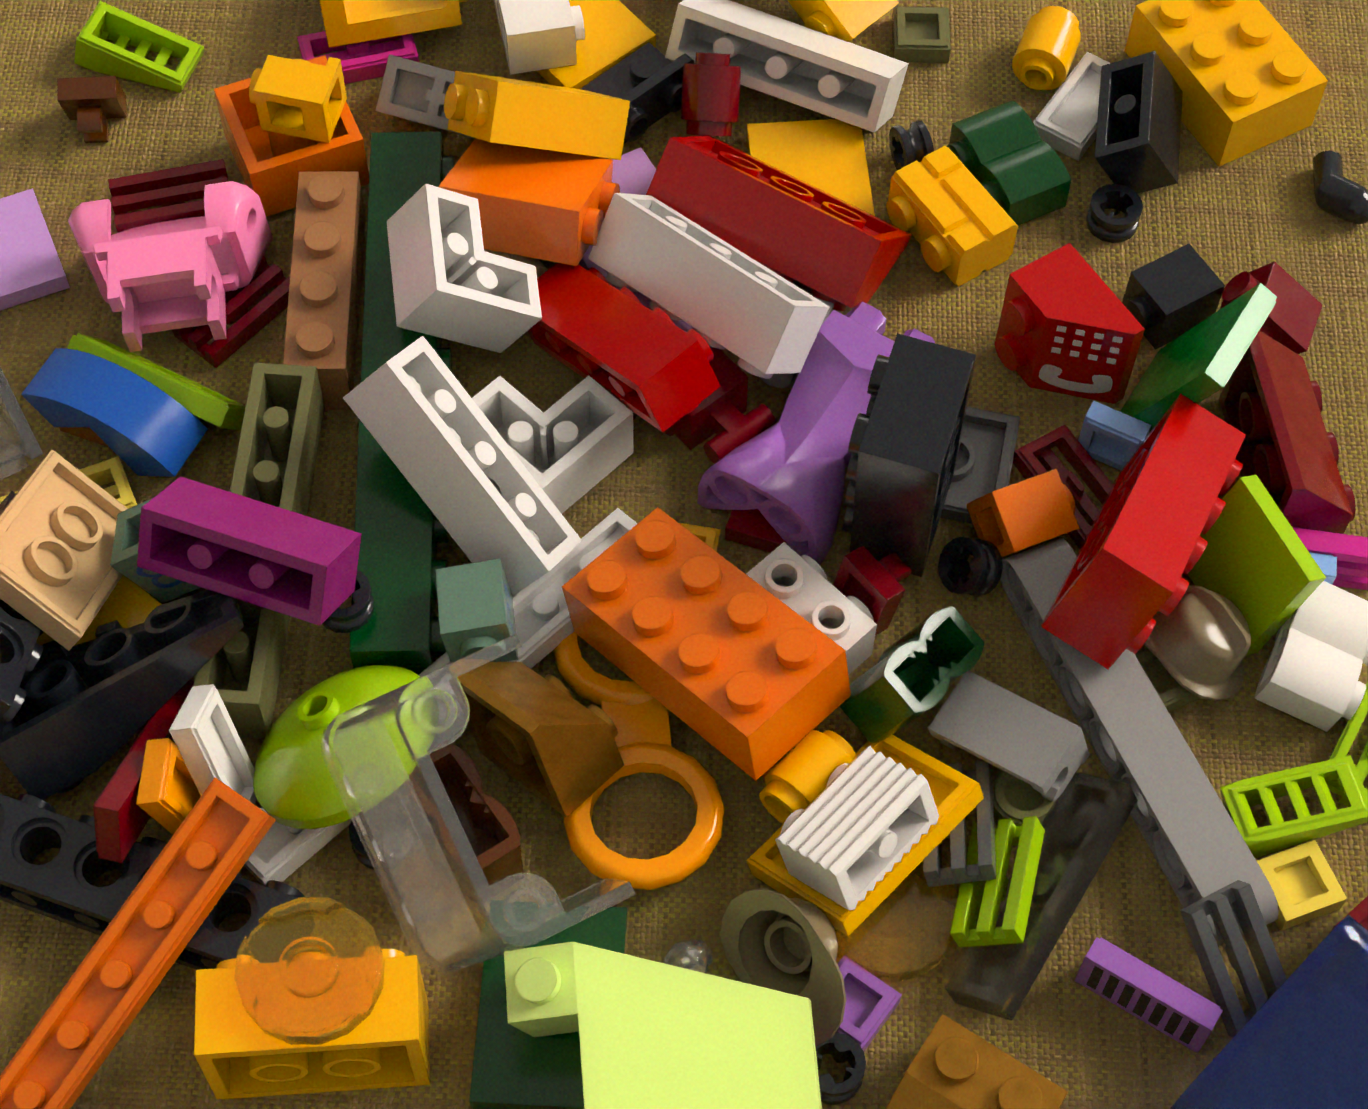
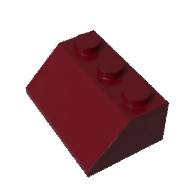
[1219,330,1356,534]

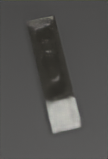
[945,772,1138,1021]

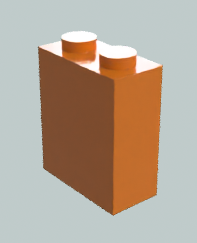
[438,138,620,266]

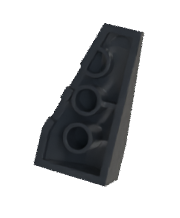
[0,589,244,800]

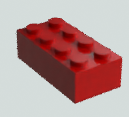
[1041,393,1246,670]

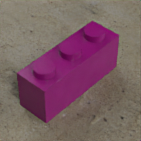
[137,476,362,626]

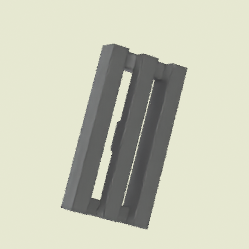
[923,759,996,887]
[1180,880,1298,1041]

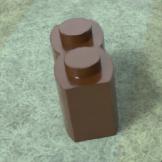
[407,741,524,903]

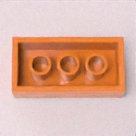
[562,507,851,781]

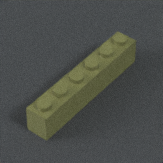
[194,363,325,739]

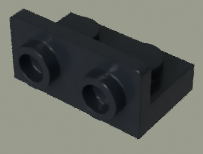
[581,42,695,145]

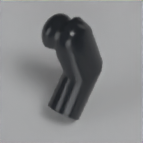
[1313,151,1368,224]

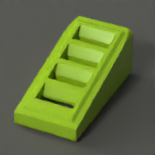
[74,1,204,93]
[1220,755,1368,859]

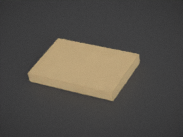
[0,450,128,651]

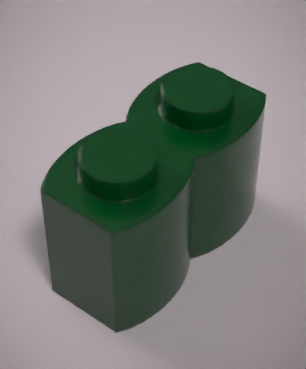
[946,100,1071,225]
[840,607,984,743]

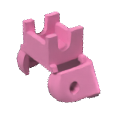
[68,181,273,352]

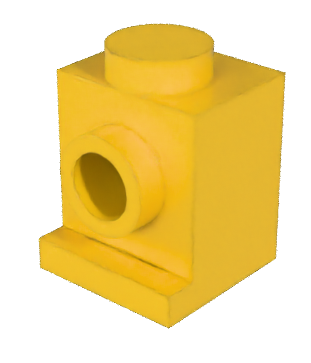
[249,55,347,143]

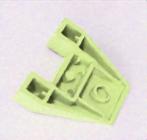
[504,941,822,1109]

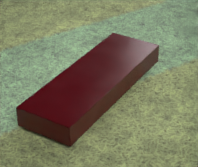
[93,680,194,863]

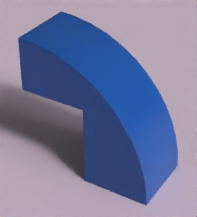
[21,348,208,477]

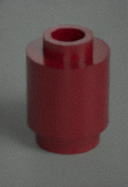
[681,52,741,136]

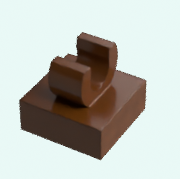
[57,76,127,143]

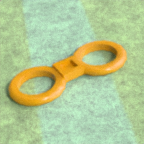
[553,632,725,890]

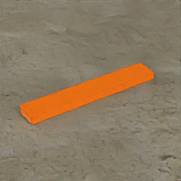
[0,778,276,1109]

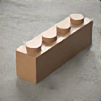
[283,171,365,410]

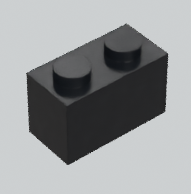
[1095,51,1183,194]

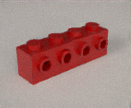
[528,263,721,432]

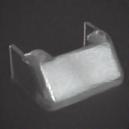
[321,634,636,972]

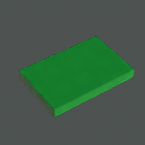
[1120,283,1277,433]

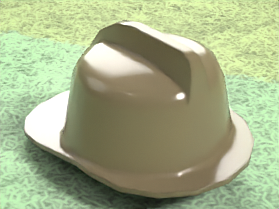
[1144,585,1251,701]
[721,888,846,1046]

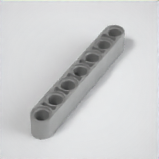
[1000,537,1279,945]

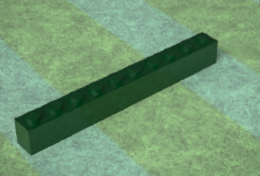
[349,132,455,675]

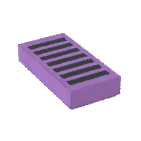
[1074,937,1223,1053]

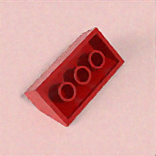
[646,136,912,311]

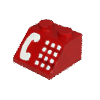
[994,243,1145,404]

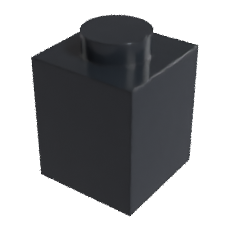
[1122,244,1225,350]

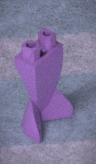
[698,301,935,565]

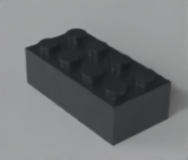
[842,333,976,577]

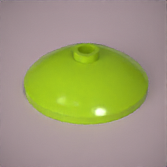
[253,665,438,829]

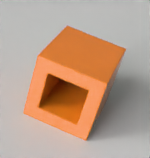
[966,469,1079,558]

